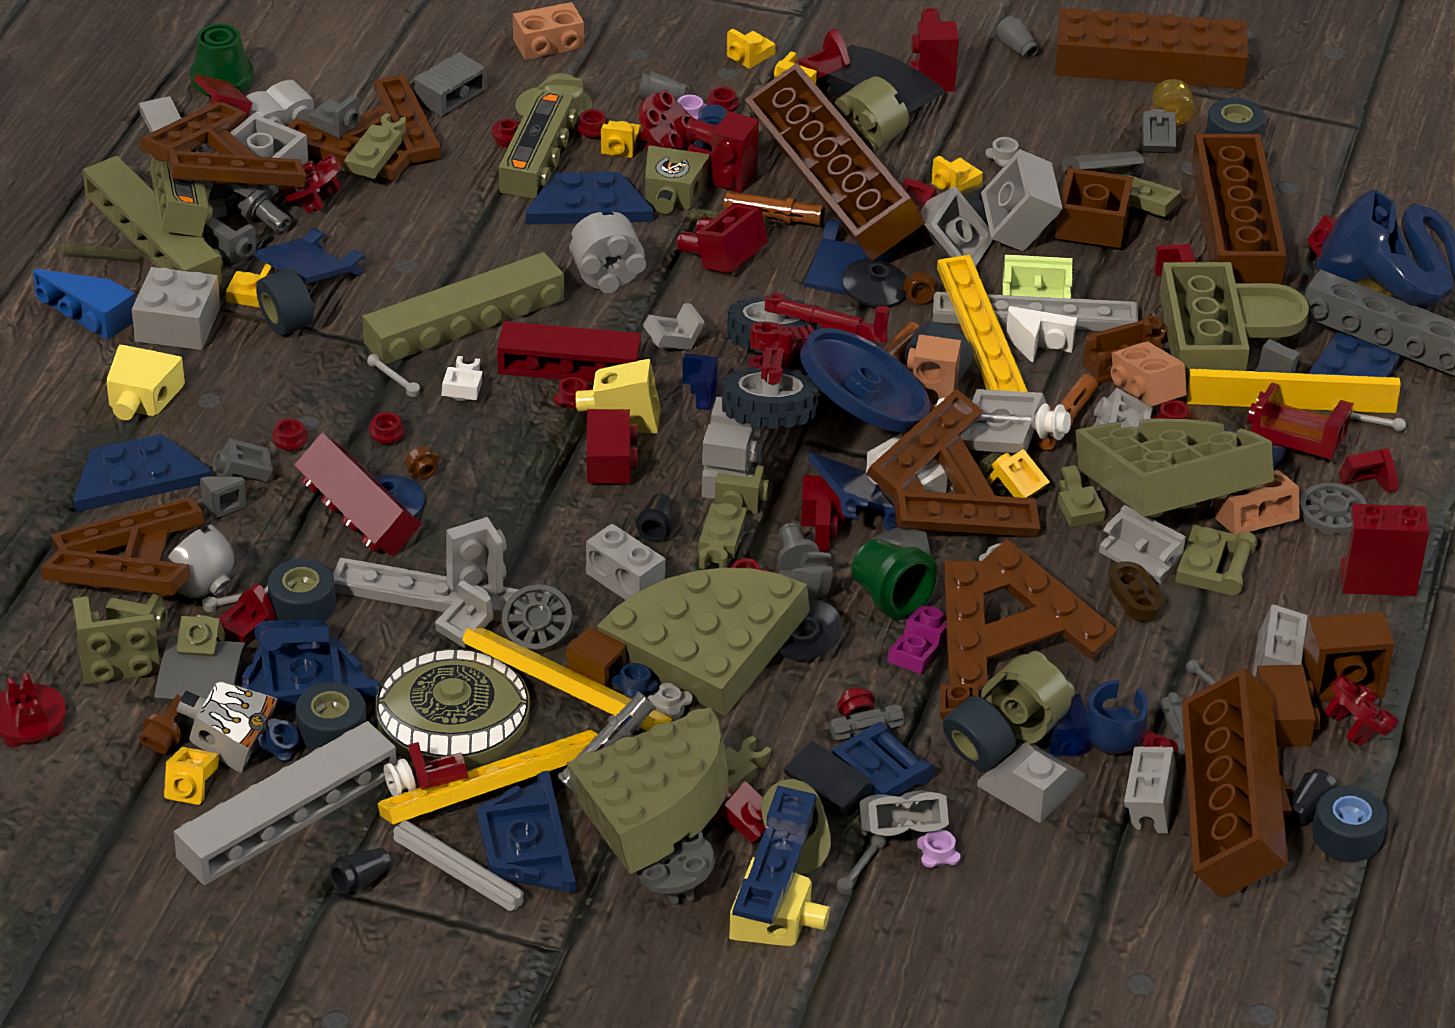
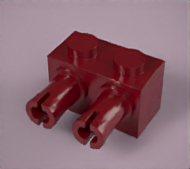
[910,8,959,92]
[686,111,759,193]
[677,203,768,274]

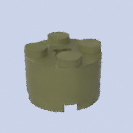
[835,76,909,153]
[981,651,1075,744]

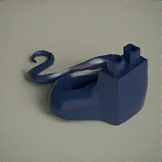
[1316,190,1455,309]

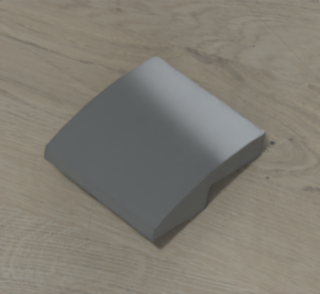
[1062,151,1144,174]
[154,637,245,705]

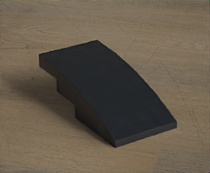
[816,45,944,113]

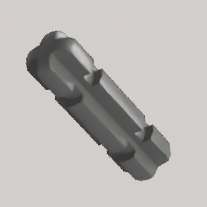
[1161,692,1185,757]
[830,704,904,741]

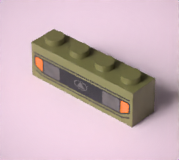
[499,89,578,199]
[150,148,213,237]

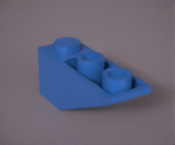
[33,269,135,340]

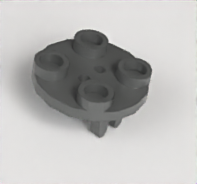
[636,831,715,904]

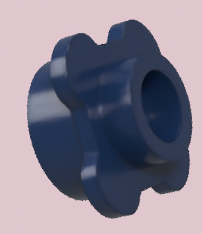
[612,663,658,698]
[257,718,300,762]

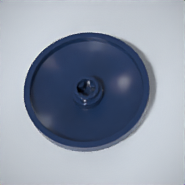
[800,328,931,432]

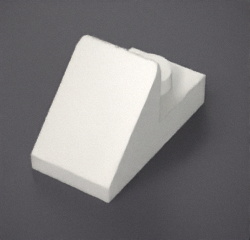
[1006,306,1077,362]

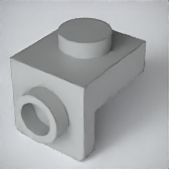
[643,303,704,350]
[435,580,494,649]

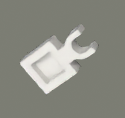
[442,356,482,401]

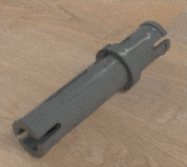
[557,691,657,792]

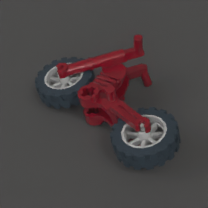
[722,293,890,429]

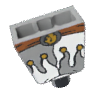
[177,681,277,773]

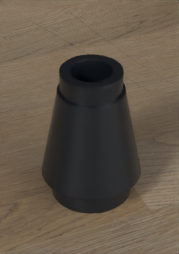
[636,493,672,542]
[1287,768,1338,826]
[329,847,391,894]

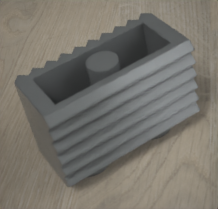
[415,52,488,117]

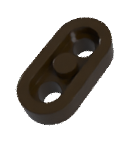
[1109,561,1163,622]

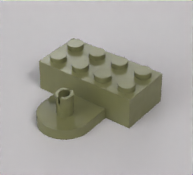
[1160,262,1309,382]

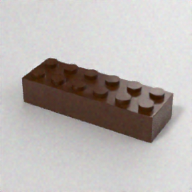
[1055,8,1248,89]
[1191,134,1287,285]
[1182,667,1288,898]

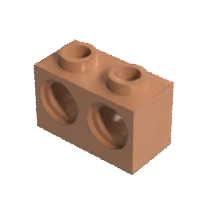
[513,2,584,60]
[907,334,961,405]
[1111,341,1187,407]
[1214,470,1300,535]

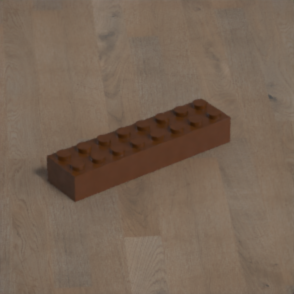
[745,63,926,261]

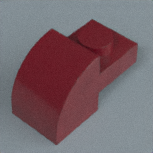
[801,475,845,552]

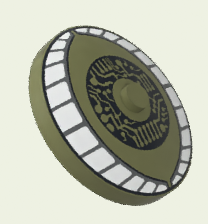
[376,649,530,768]

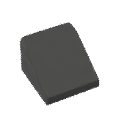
[200,477,247,519]

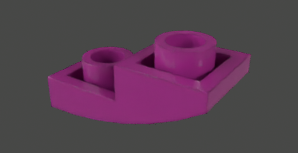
[887,605,946,674]

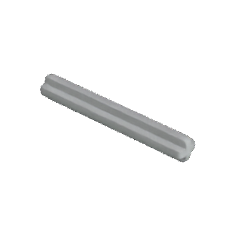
[393,820,524,912]

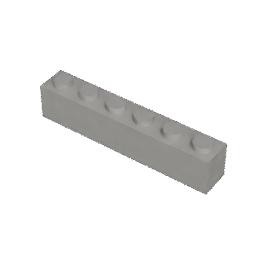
[173,721,397,886]

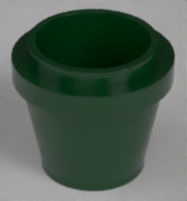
[190,24,254,97]
[851,539,937,619]

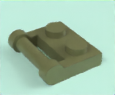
[1175,525,1257,595]

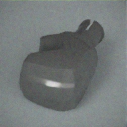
[209,182,291,234]
[778,523,833,600]

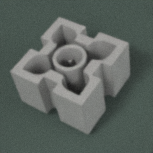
[702,397,764,499]

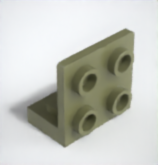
[73,596,160,684]

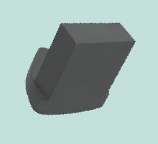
[1254,339,1300,373]

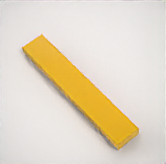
[937,254,1028,392]
[1186,369,1401,413]
[462,628,672,731]
[377,730,605,824]

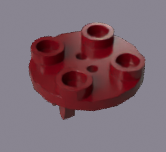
[636,90,693,150]
[278,154,341,214]
[0,674,66,747]
[1324,674,1399,746]

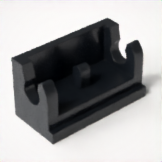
[784,740,873,822]

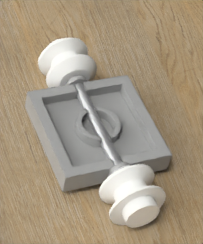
[933,389,1071,453]

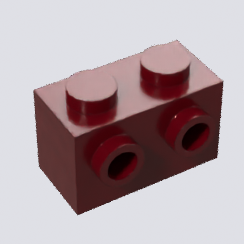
[587,409,637,484]

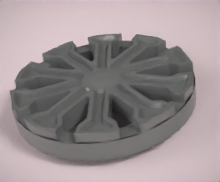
[1299,483,1367,536]
[502,584,573,653]

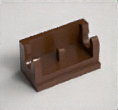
[1083,319,1161,385]

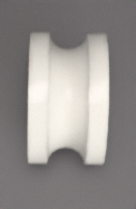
[383,758,416,796]

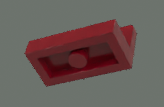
[194,74,252,120]

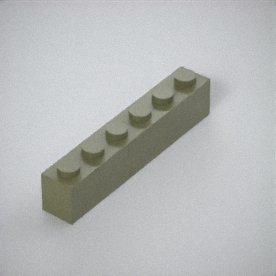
[82,156,223,284]
[362,252,564,364]

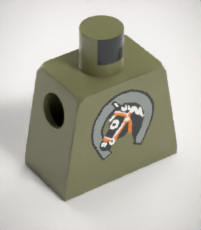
[645,146,710,214]

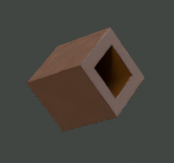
[566,627,627,688]

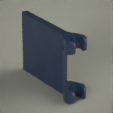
[804,219,891,296]
[255,228,366,284]
[808,452,897,531]

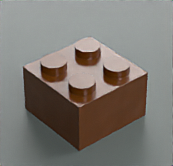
[1055,167,1134,248]
[1301,612,1395,703]

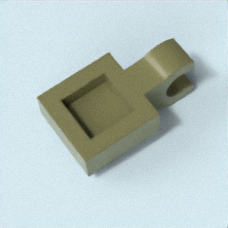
[1058,465,1105,527]

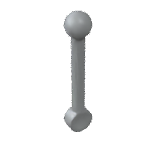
[367,354,420,397]
[1334,408,1406,431]
[202,586,269,612]

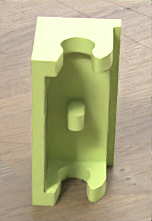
[1002,255,1072,299]

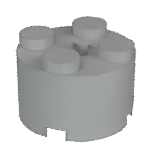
[569,212,646,294]

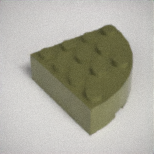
[1075,419,1274,518]
[597,567,810,716]
[567,707,730,874]

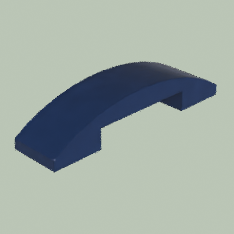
[732,785,816,924]

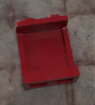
[1247,382,1354,459]
[1340,504,1429,596]

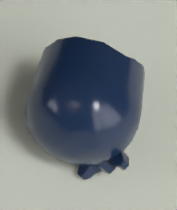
[1083,680,1148,754]

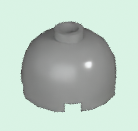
[168,525,234,599]

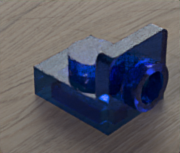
[682,353,718,410]
[1048,694,1090,757]

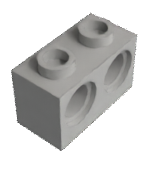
[586,524,665,600]

